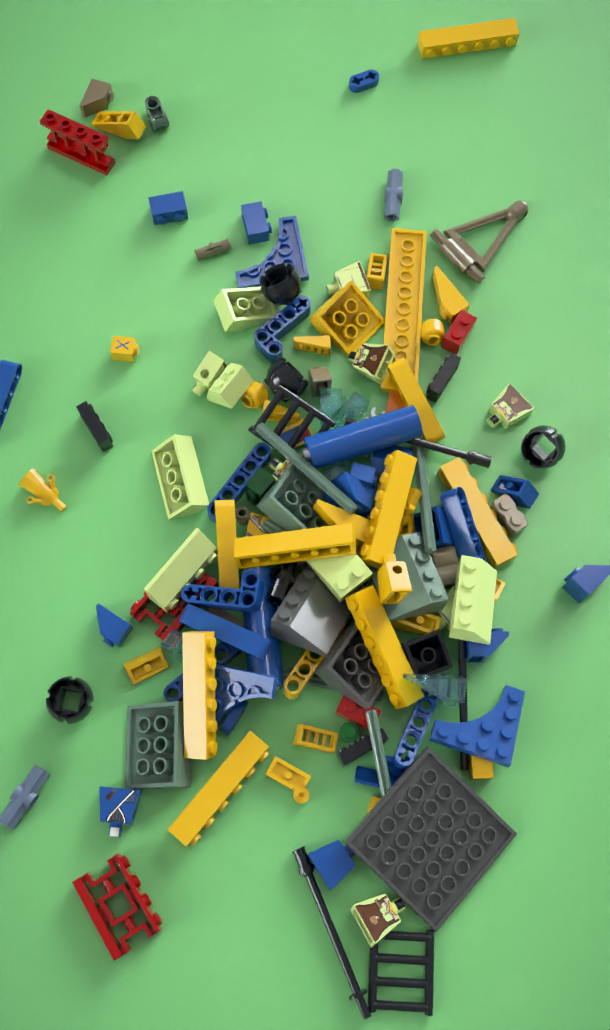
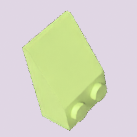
[214,287,278,332]
[306,554,372,602]

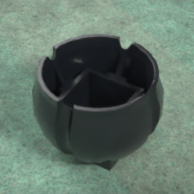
[259,263,302,306]
[264,357,309,403]
[521,425,566,469]
[46,676,94,724]

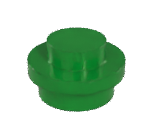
[340,722,360,743]

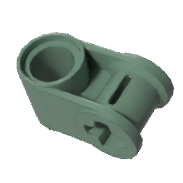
[145,96,169,131]

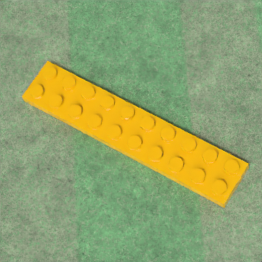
[380,228,427,392]

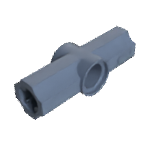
[384,168,403,222]
[0,765,51,830]

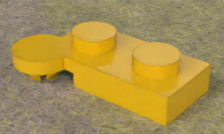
[265,756,311,804]

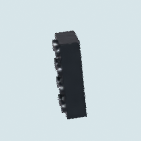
[426,352,461,403]
[76,401,113,452]
[336,728,389,767]

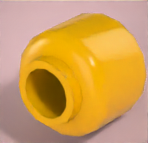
[421,319,445,346]
[241,381,268,409]

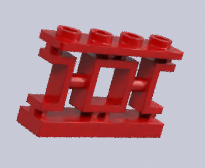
[39,109,115,176]
[130,573,219,646]
[72,853,163,961]

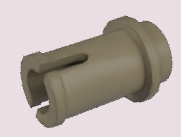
[235,507,250,526]

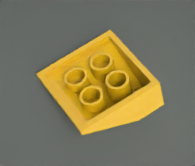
[308,280,385,357]

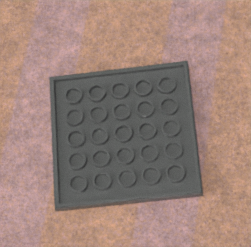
[343,746,517,932]

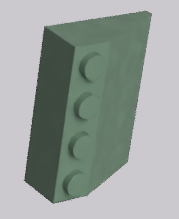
[257,463,329,532]
[365,532,449,622]
[125,701,191,789]

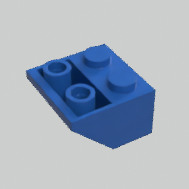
[466,628,509,663]

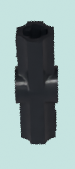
[267,562,297,606]

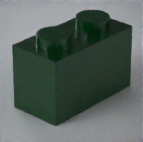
[245,467,275,506]

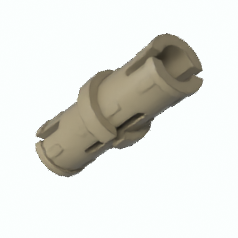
[194,238,231,261]

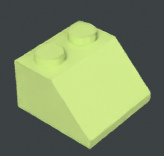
[207,363,254,409]

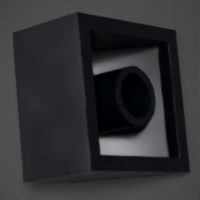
[402,629,453,682]

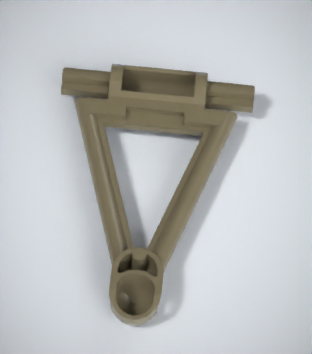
[430,200,529,284]

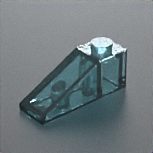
[403,674,467,706]

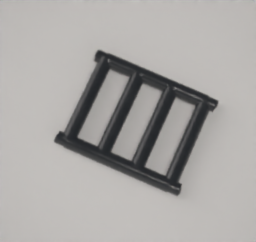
[248,384,336,462]
[368,930,434,1016]

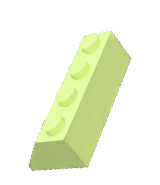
[151,434,209,520]
[144,528,218,612]
[449,555,497,645]

